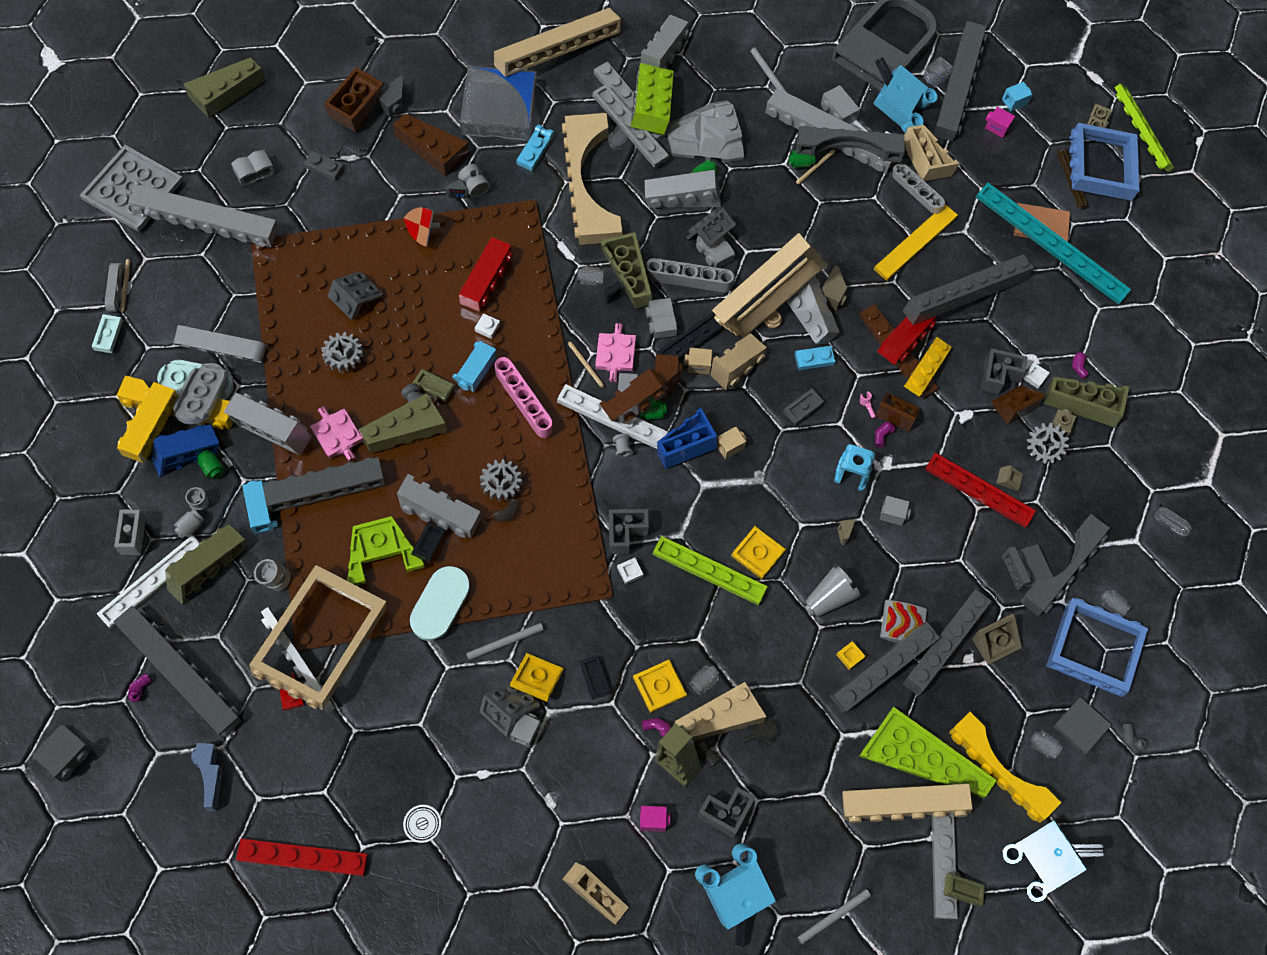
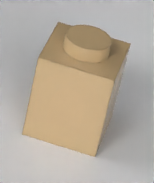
[684,348,712,374]
[717,427,746,459]

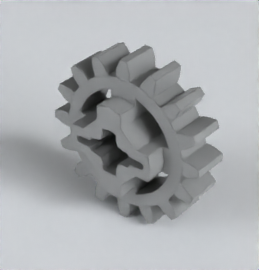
[321,332,363,372]
[1026,422,1069,464]
[480,459,522,501]

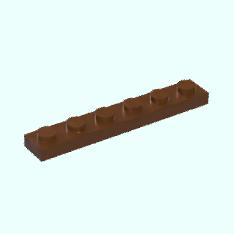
[859,304,938,400]

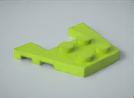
[347,516,424,586]

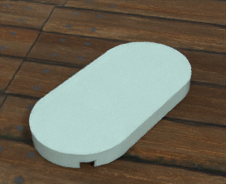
[157,360,234,400]
[410,566,469,641]

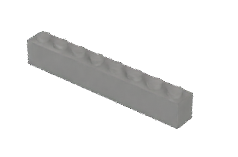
[765,88,894,174]
[128,184,278,247]

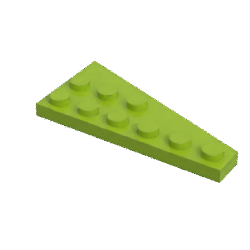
[859,707,997,798]

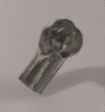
[494,499,519,522]

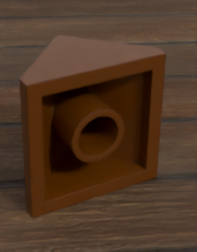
[992,385,1045,425]
[876,392,920,432]

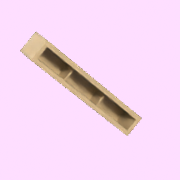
[842,784,972,823]

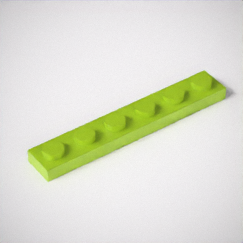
[1115,83,1174,172]
[653,536,768,606]

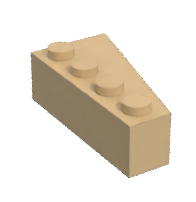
[674,682,766,742]

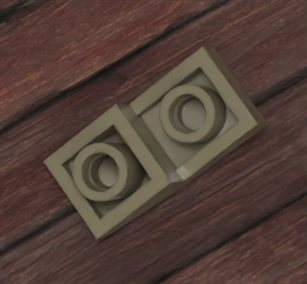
[1087,104,1111,128]

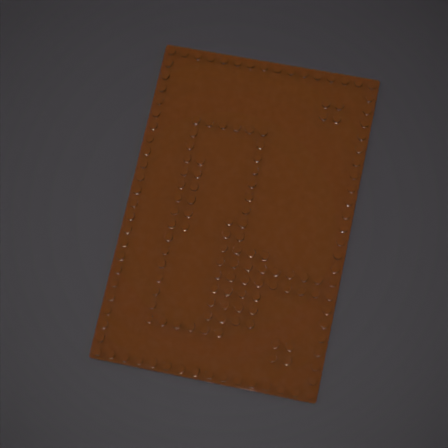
[251,200,612,651]

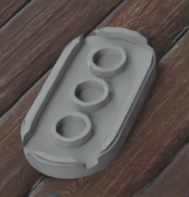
[173,363,227,424]

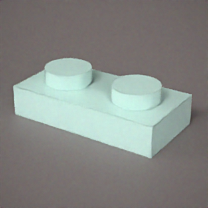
[92,314,123,353]

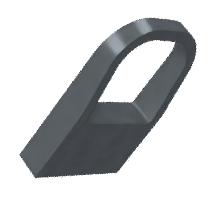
[832,0,936,91]

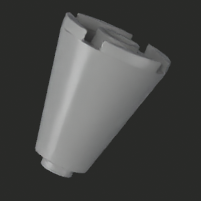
[804,565,861,617]

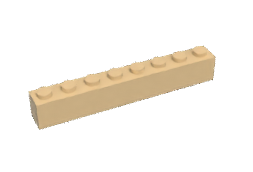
[494,8,621,77]

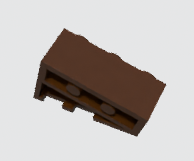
[599,369,669,424]

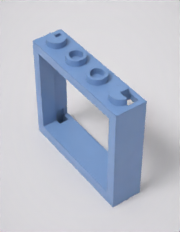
[1069,123,1139,201]
[1046,598,1148,697]

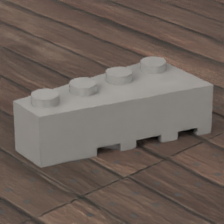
[641,15,689,69]
[645,170,721,208]
[786,276,840,344]
[397,474,481,538]

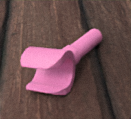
[860,392,876,419]

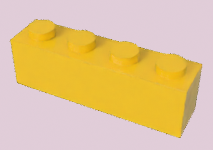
[117,382,178,463]

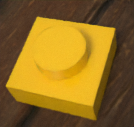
[836,641,865,670]

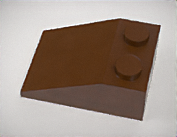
[324,67,384,132]

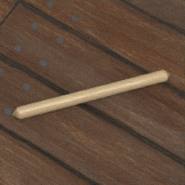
[796,149,835,184]
[120,259,131,312]
[568,342,604,388]

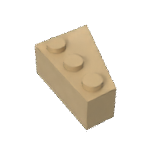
[904,125,959,181]
[710,333,767,389]

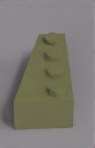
[183,57,265,118]
[600,232,652,309]
[1043,377,1129,427]
[359,393,447,453]
[165,524,245,605]
[655,723,702,788]

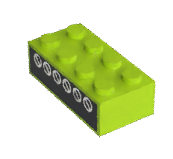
[630,63,674,135]

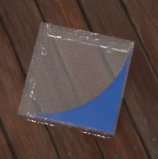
[460,65,537,141]

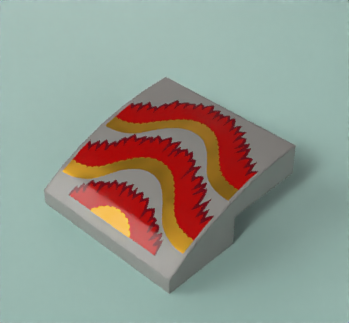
[880,600,927,643]

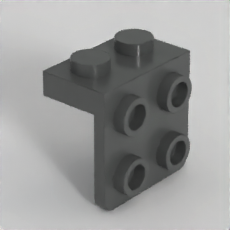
[327,272,383,320]
[33,725,92,782]

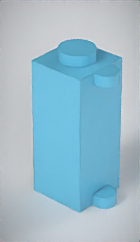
[452,341,497,392]
[242,481,278,534]

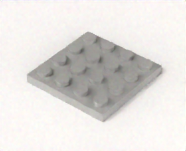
[80,145,184,232]

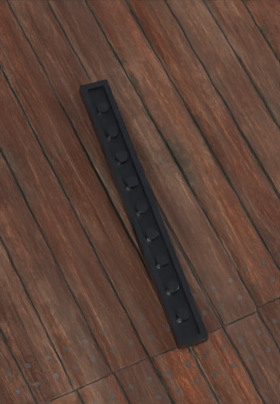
[656,259,801,360]

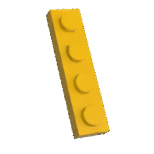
[904,337,952,397]

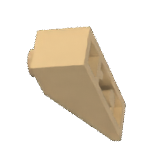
[562,863,629,925]

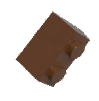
[654,354,682,401]

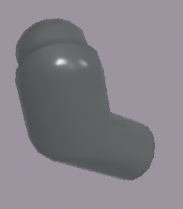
[1122,724,1147,752]

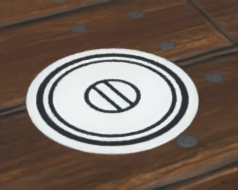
[403,805,441,843]

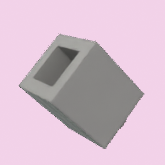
[879,496,911,526]
[510,713,540,748]

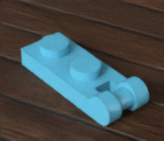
[516,124,554,171]

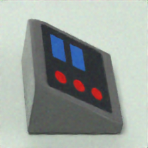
[445,179,468,198]

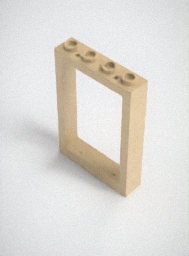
[712,233,828,338]
[250,565,386,710]

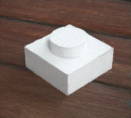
[475,314,500,339]
[1022,363,1049,389]
[617,558,643,585]

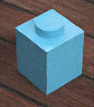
[1002,82,1033,112]

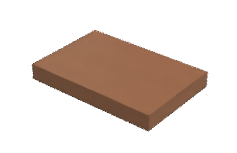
[1014,203,1070,242]

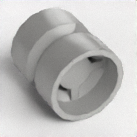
[458,164,490,198]
[254,559,291,591]

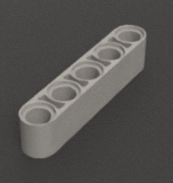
[646,258,734,292]
[173,325,267,363]

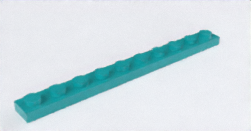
[976,183,1131,305]

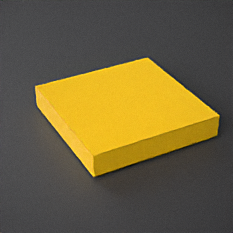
[731,526,786,579]
[510,653,563,702]
[633,660,687,713]

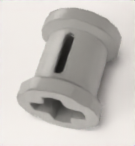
[613,434,633,458]

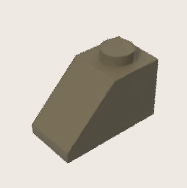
[821,265,847,311]

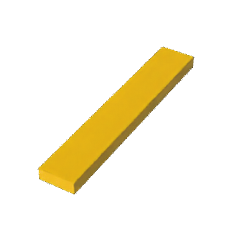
[874,204,958,281]

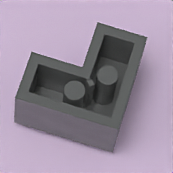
[980,348,1028,394]
[608,509,649,554]
[697,787,755,838]

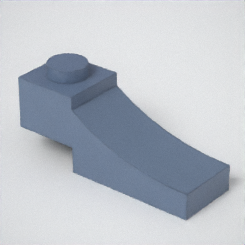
[191,743,223,811]

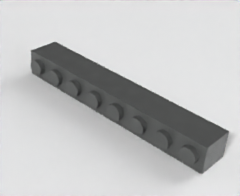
[933,21,987,142]
[903,254,1034,325]
[113,605,242,739]

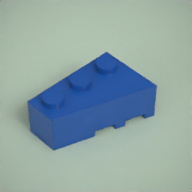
[657,408,717,469]
[152,424,219,478]

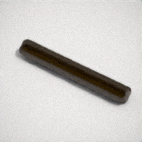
[1057,149,1088,210]

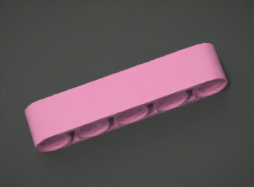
[495,357,552,438]

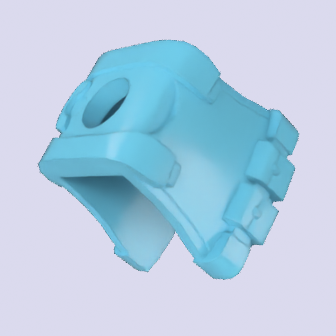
[834,444,876,491]

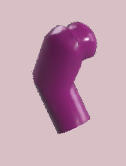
[1072,352,1090,380]
[875,422,895,447]
[128,673,152,702]
[641,718,671,737]

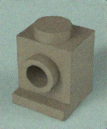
[1051,409,1076,439]

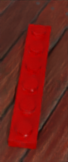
[925,453,1036,528]
[236,839,368,877]

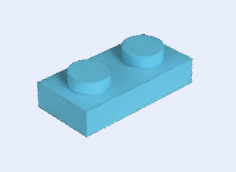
[795,346,835,370]

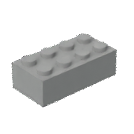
[224,393,312,456]

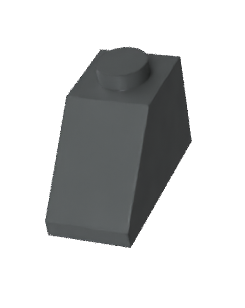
[376,76,405,117]

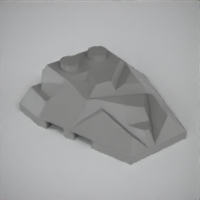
[666,100,744,162]

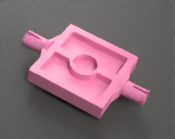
[595,323,636,382]
[310,406,363,462]

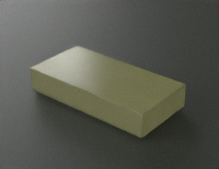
[413,369,455,402]
[944,873,985,907]

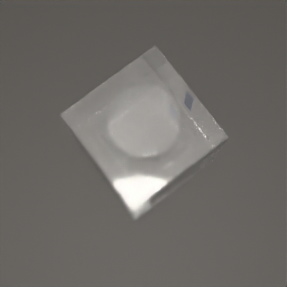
[923,56,953,88]

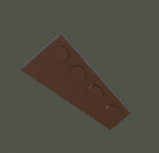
[393,114,470,176]

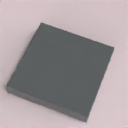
[1053,697,1111,755]

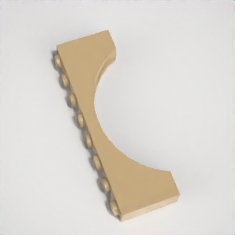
[562,113,622,245]

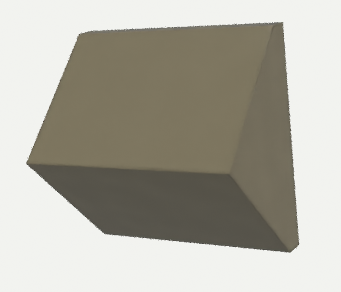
[972,614,1022,665]

